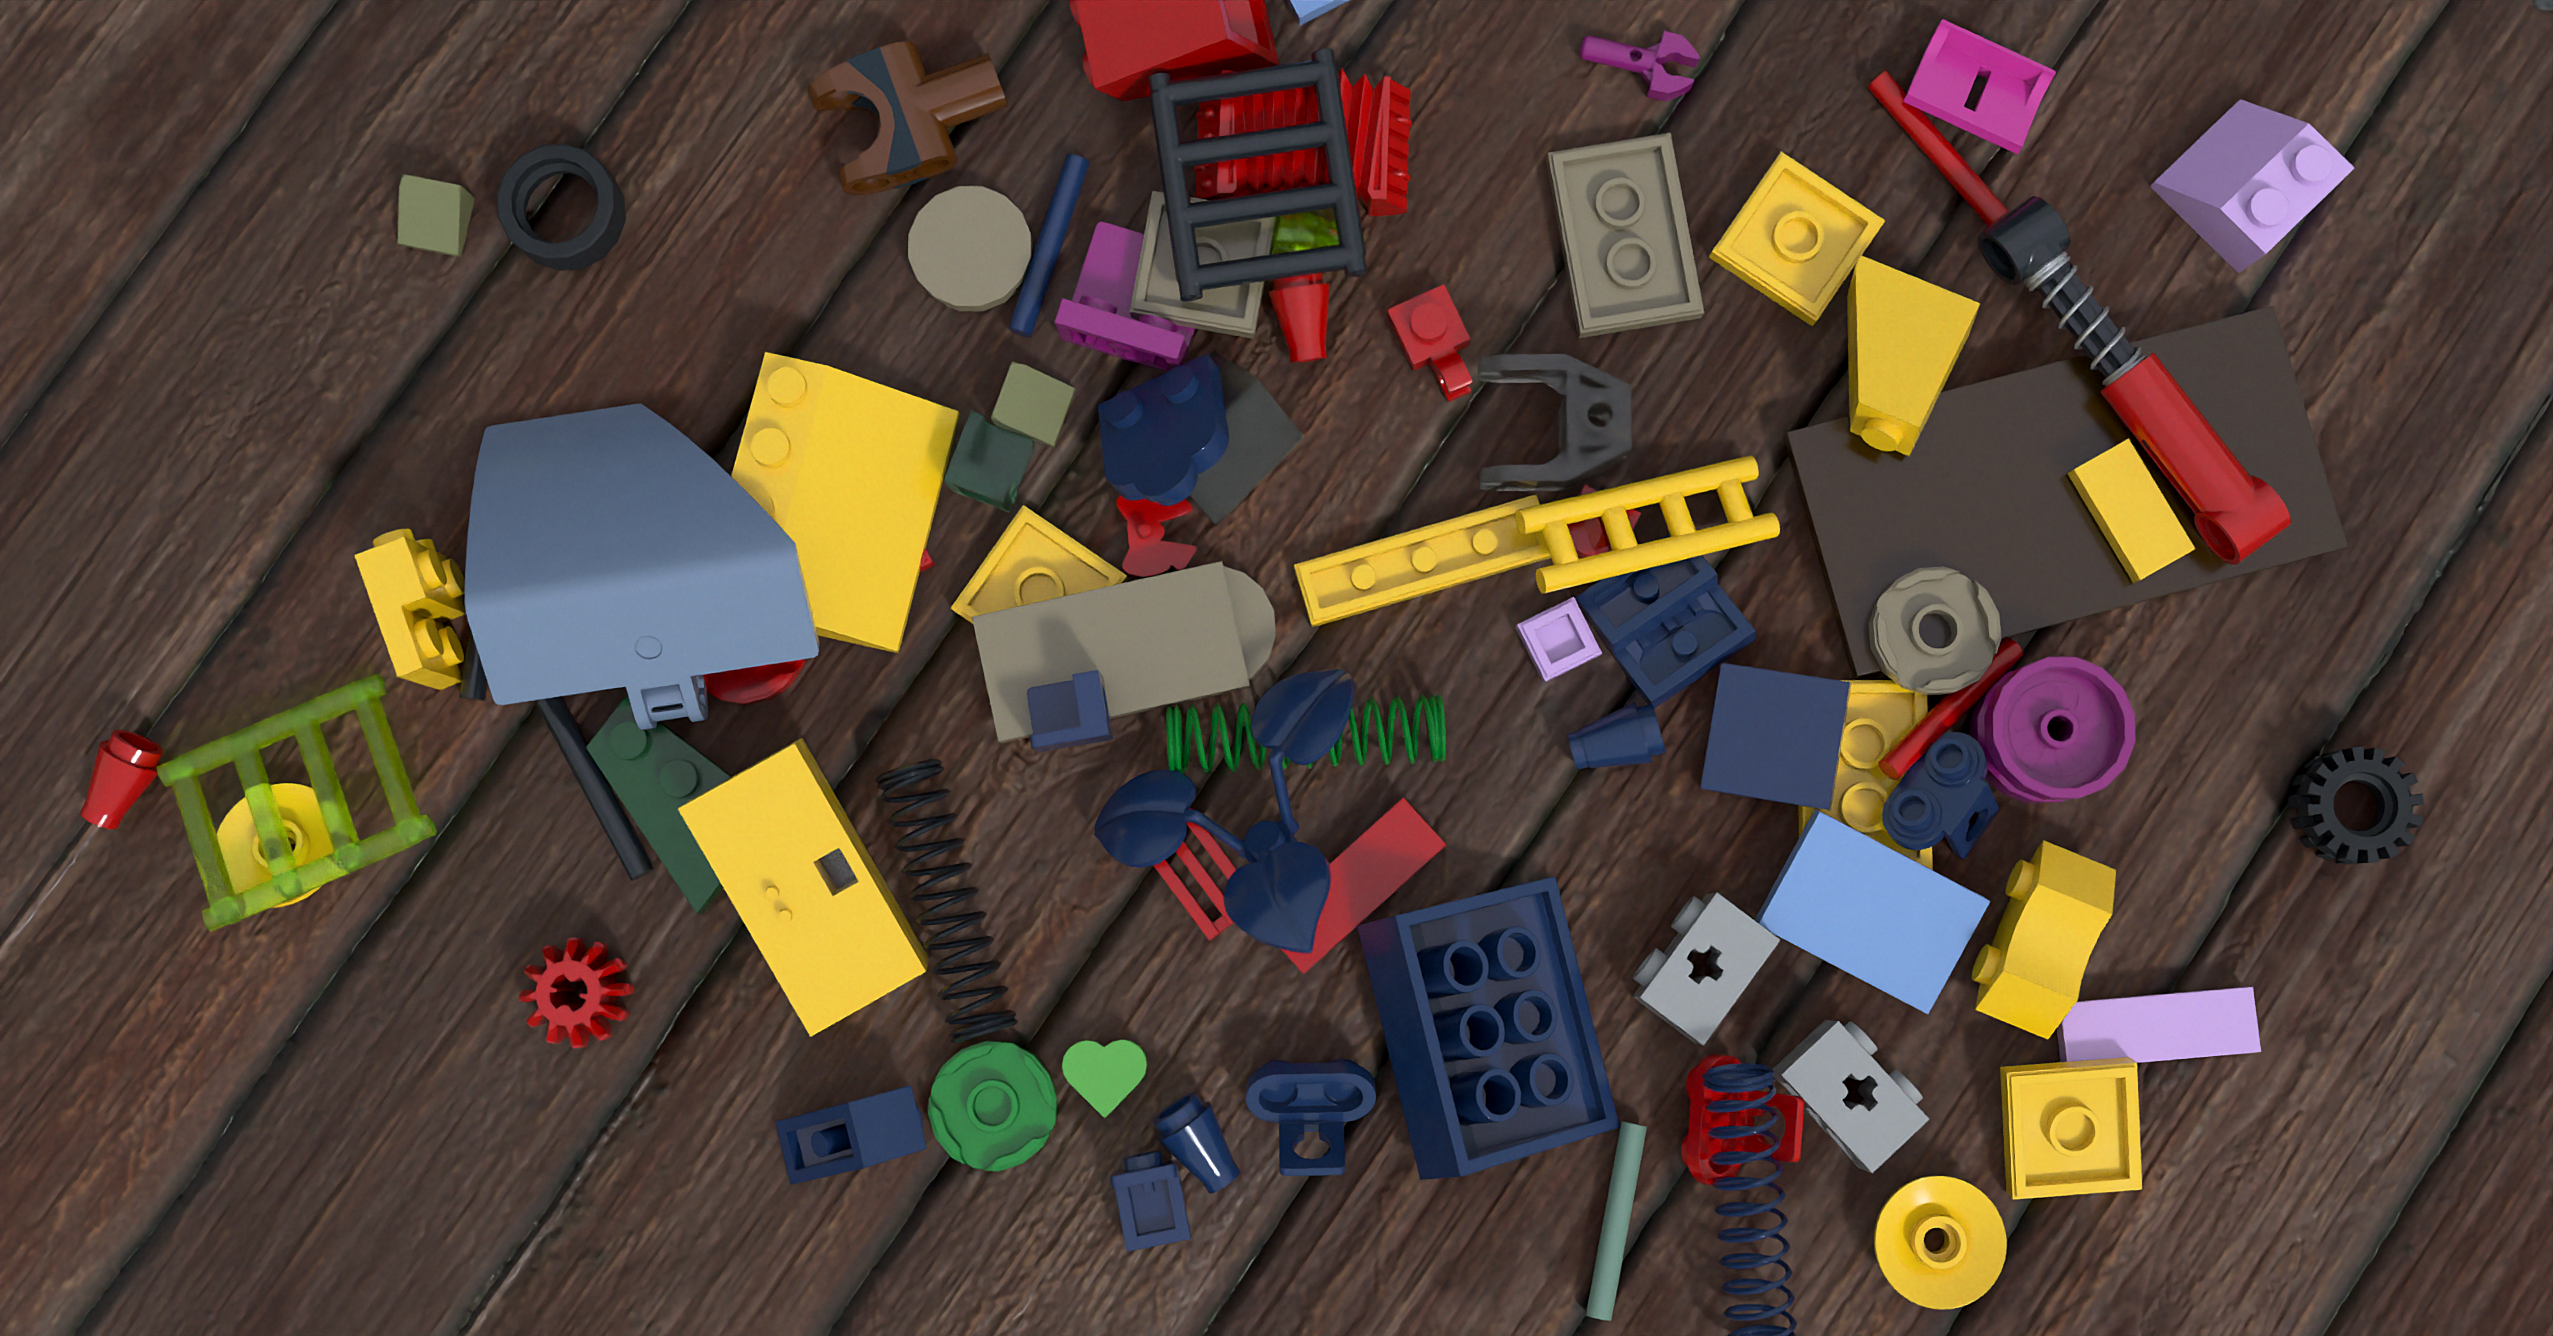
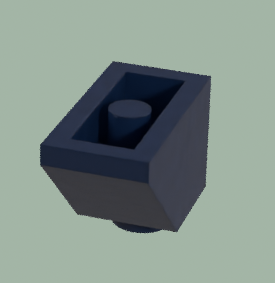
[775,1085,927,1185]

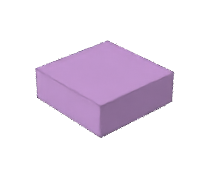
[1515,597,1602,683]

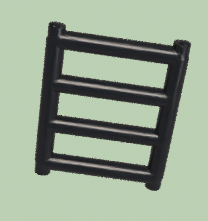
[1148,48,1368,302]

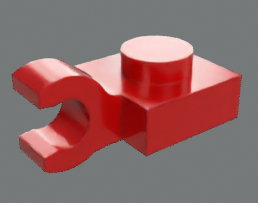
[1387,284,1473,403]

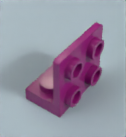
[1055,222,1195,372]

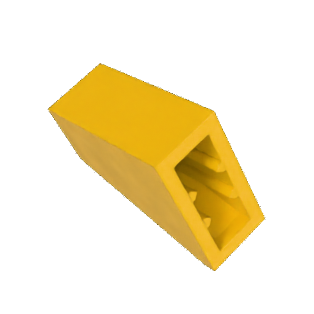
[1847,255,1980,456]

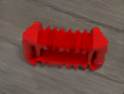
[1193,68,1413,216]

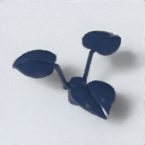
[1094,669,1354,953]

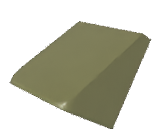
[398,174,475,257]
[991,361,1076,448]

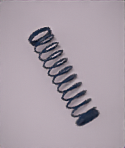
[1702,1063,1797,1336]

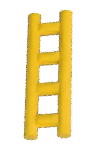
[1515,455,1780,594]

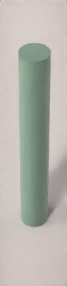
[1586,1121,1647,1321]

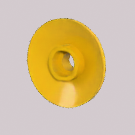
[213,783,344,908]
[1874,1176,2007,1310]

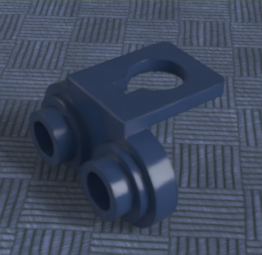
[1882,732,1999,860]
[1246,1059,1376,1176]

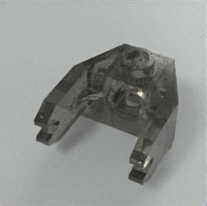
[1478,354,1632,491]

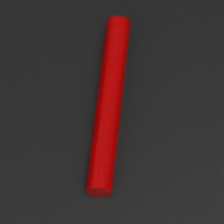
[1867,71,2009,227]
[1878,638,2023,780]

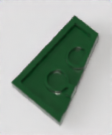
[586,697,732,914]

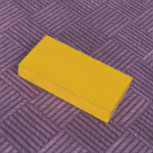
[2067,439,2195,583]

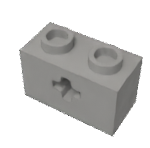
[1632,893,1780,1045]
[1773,1020,1929,1173]

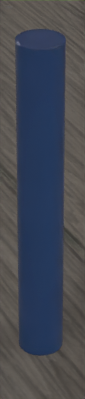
[1008,154,1090,337]

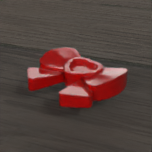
[1115,495,1197,579]

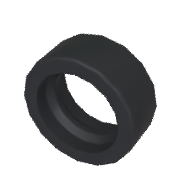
[496,144,626,271]

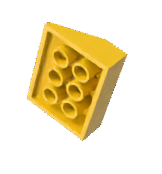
[731,352,960,653]

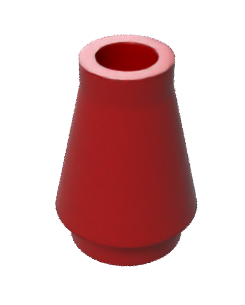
[1268,273,1330,363]
[80,729,164,829]

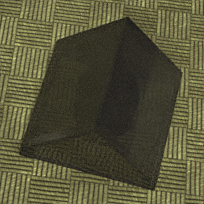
[1186,351,1304,527]

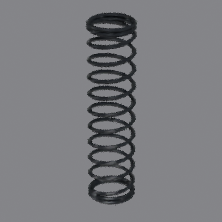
[875,759,1019,1044]

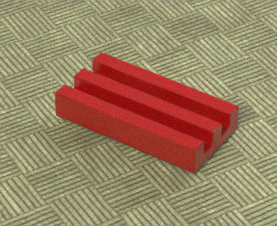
[1153,808,1236,941]

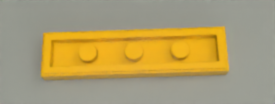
[1294,494,1551,627]

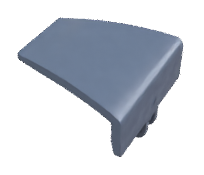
[465,403,820,730]

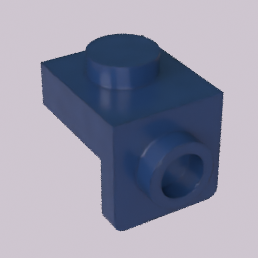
[1110,1151,1192,1252]

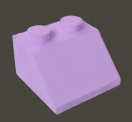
[2150,99,2354,274]

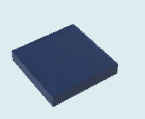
[1700,663,1852,811]

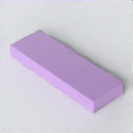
[2057,987,2261,1063]

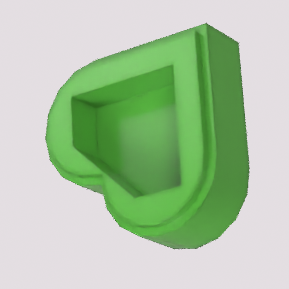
[1062,1039,1148,1118]

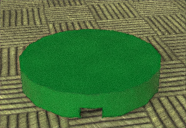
[928,1041,1059,1171]

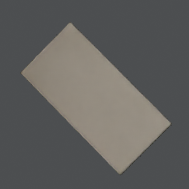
[972,561,1250,743]

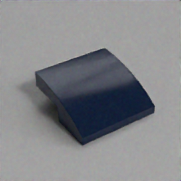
[1576,534,1756,709]

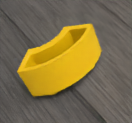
[1972,840,2116,1040]

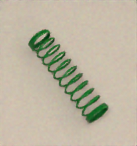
[1166,694,1446,774]

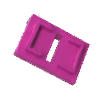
[1903,19,2056,154]

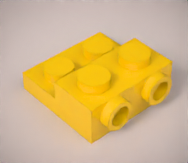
[354,529,466,690]

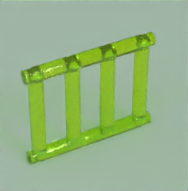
[157,673,437,931]

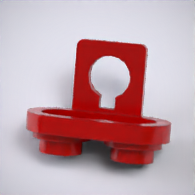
[1681,1054,1804,1186]

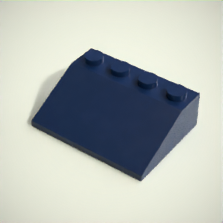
[1357,876,1620,1180]

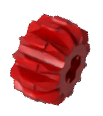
[518,937,635,1048]

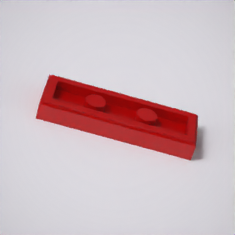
[1281,797,1446,974]

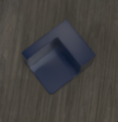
[1027,670,1114,753]

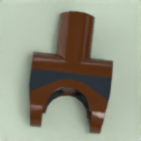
[808,41,1008,195]

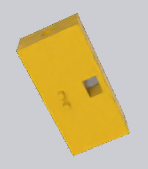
[678,738,929,1037]

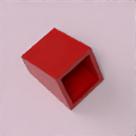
[1069,0,1279,102]

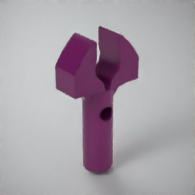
[1579,31,1700,101]

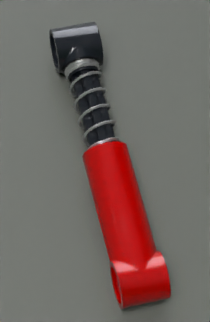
[1977,196,2291,565]

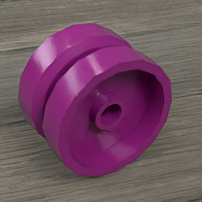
[1969,657,2135,803]

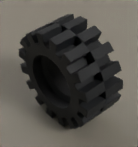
[2288,746,2424,865]

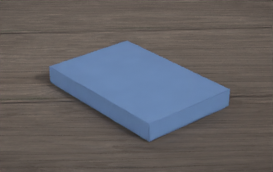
[1755,809,1991,1014]

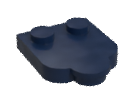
[1098,353,1229,506]

